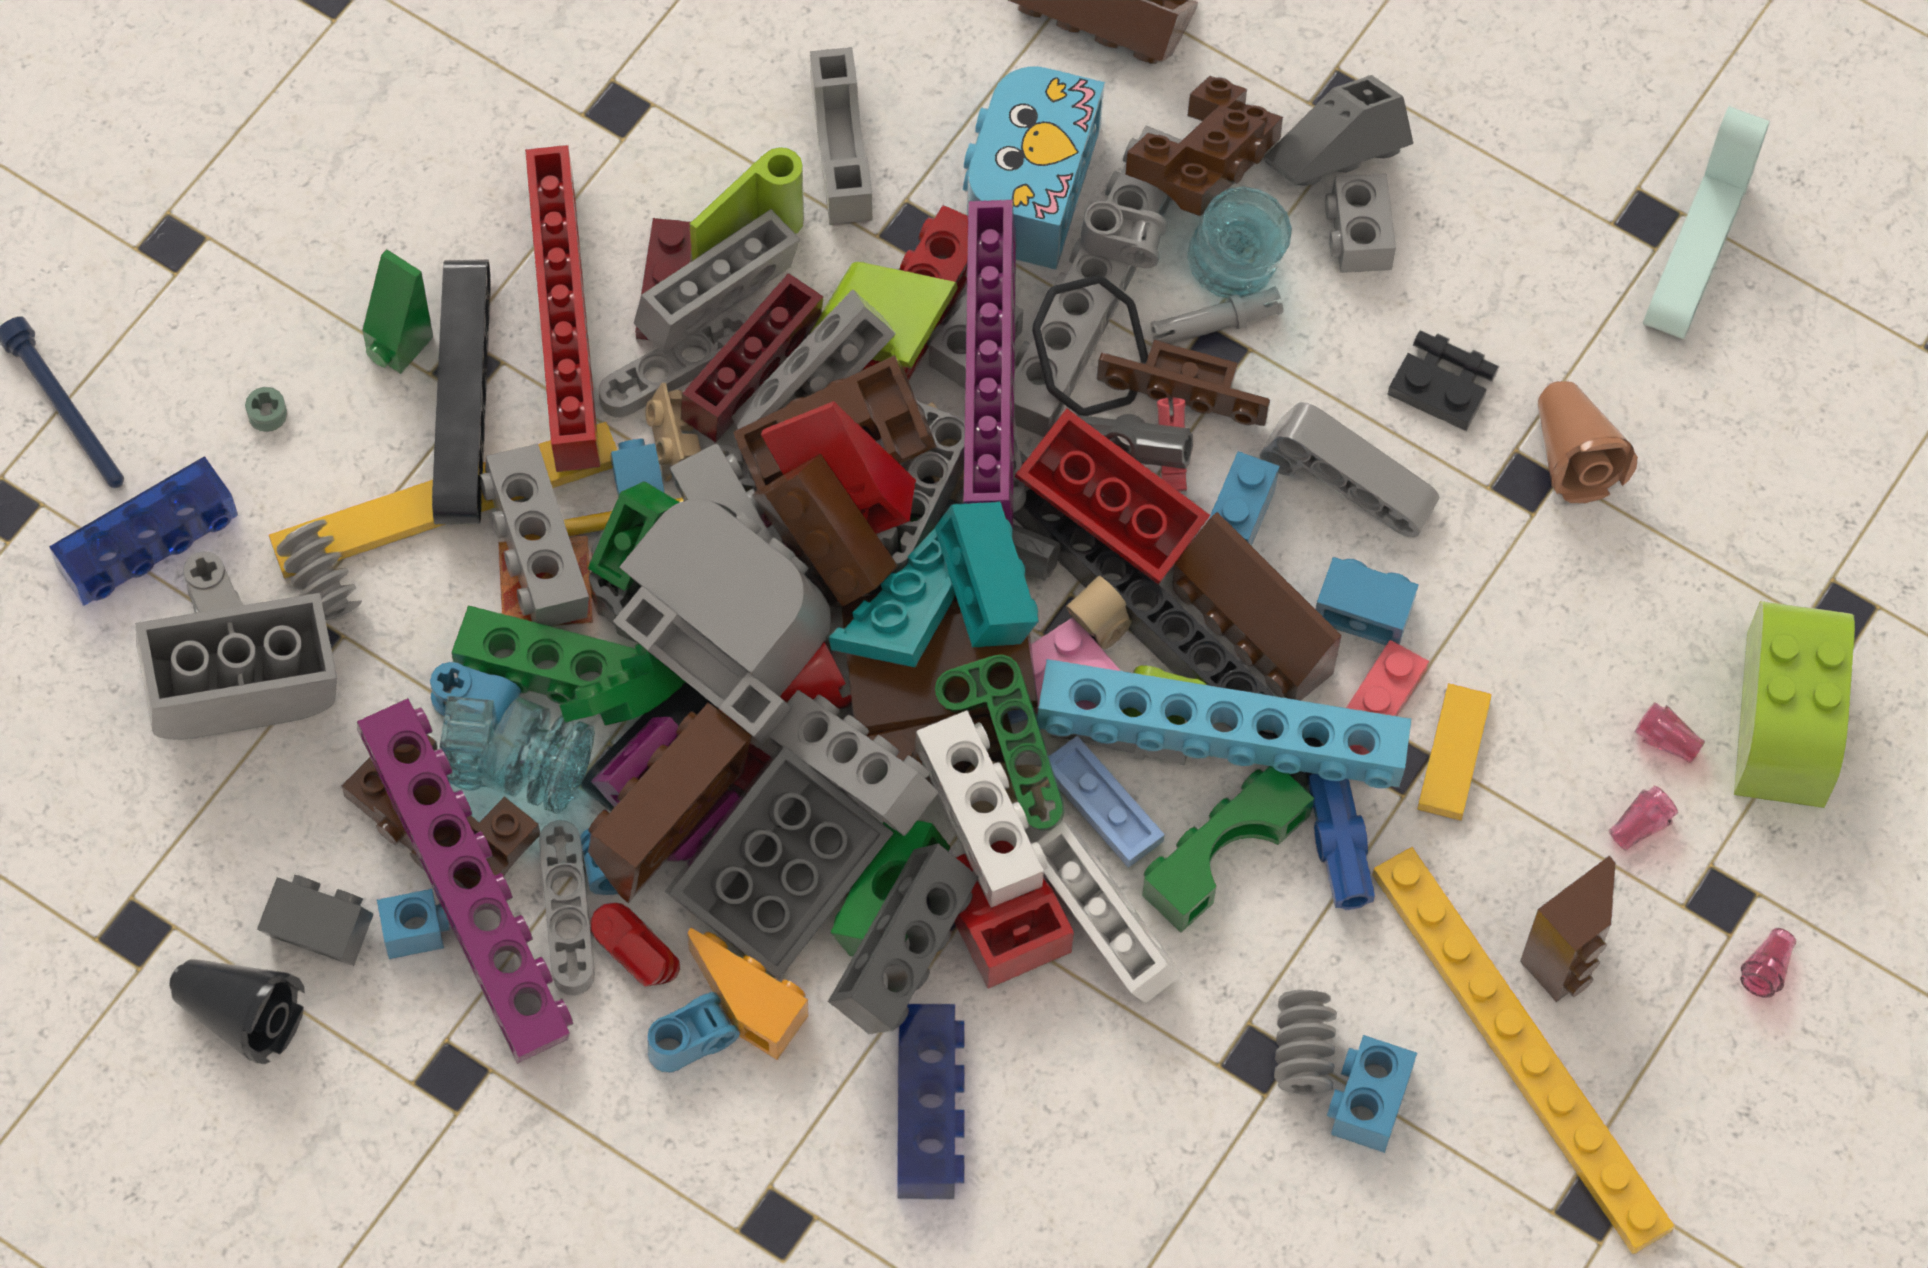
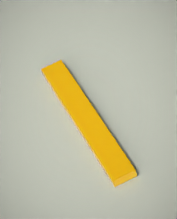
[269,422,618,579]

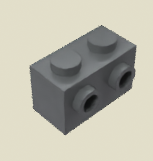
[257,874,374,966]

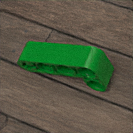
[935,654,1065,831]

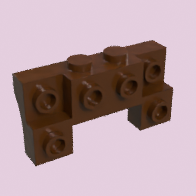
[1125,76,1283,216]
[733,355,937,490]
[342,735,540,889]

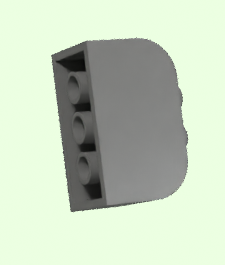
[619,499,830,697]
[135,593,337,740]

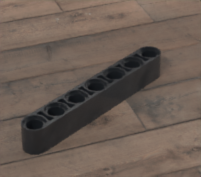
[432,259,491,524]

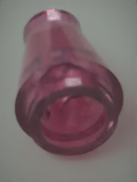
[1634,702,1705,763]
[1608,785,1678,851]
[1740,928,1796,998]

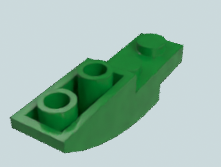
[559,643,685,726]

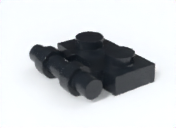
[1387,330,1499,431]

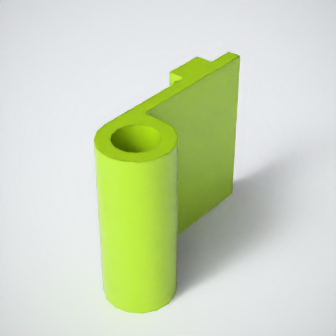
[690,147,804,261]
[808,262,958,368]

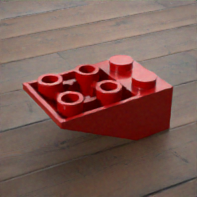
[761,401,916,534]
[954,841,1074,989]

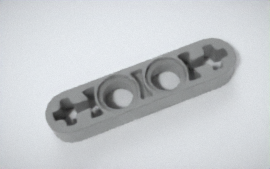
[599,311,747,417]
[539,820,595,995]

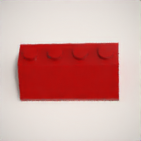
[1014,408,1211,585]

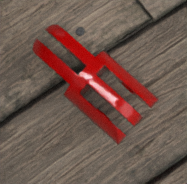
[590,902,680,987]

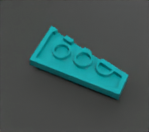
[829,529,956,667]

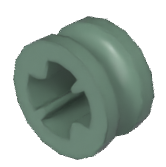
[245,387,287,432]

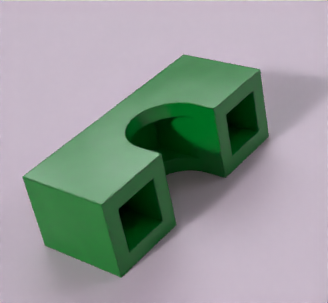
[830,820,951,956]

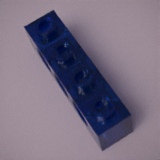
[49,456,238,606]
[897,1004,965,1199]

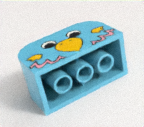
[963,66,1105,270]

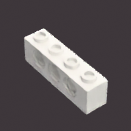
[915,711,1048,908]
[1037,821,1183,1003]

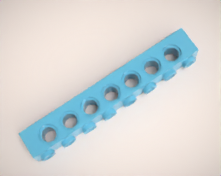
[1037,659,1411,789]

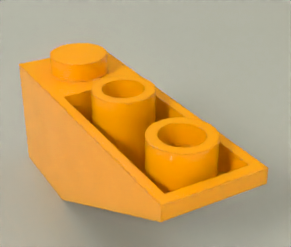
[687,927,809,1060]

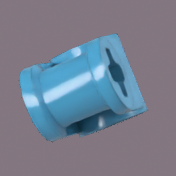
[430,662,521,734]
[648,992,740,1073]

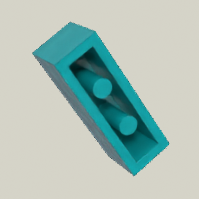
[935,502,1039,647]

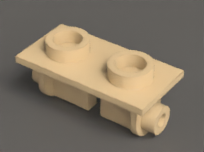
[645,383,701,482]

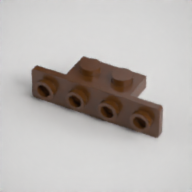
[1097,340,1270,426]

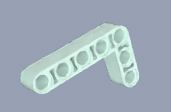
[1643,106,1770,339]

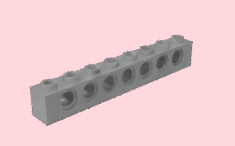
[1014,125,1182,437]

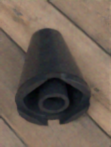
[169,959,305,1064]

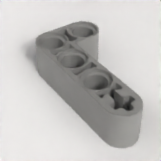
[876,401,965,580]
[1259,402,1440,537]

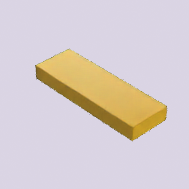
[1417,683,1492,821]

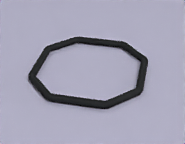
[1032,275,1148,416]

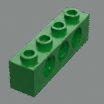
[451,605,637,714]

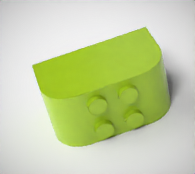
[1734,601,1855,808]

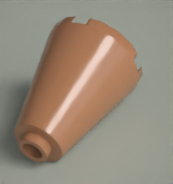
[1537,381,1638,503]

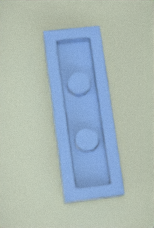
[1049,736,1165,868]

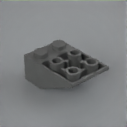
[1264,75,1414,186]

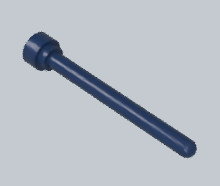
[0,316,124,488]

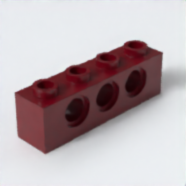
[680,273,824,443]

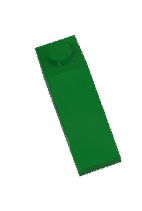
[362,249,433,374]

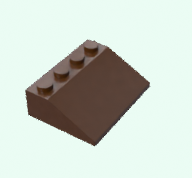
[842,594,1038,732]

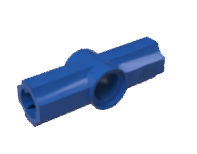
[1308,774,1375,910]

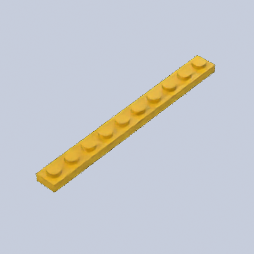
[1372,847,1675,1255]

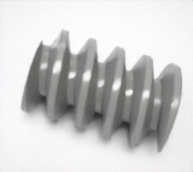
[276,519,362,621]
[1274,990,1337,1095]

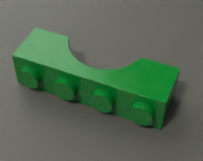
[1142,766,1314,933]

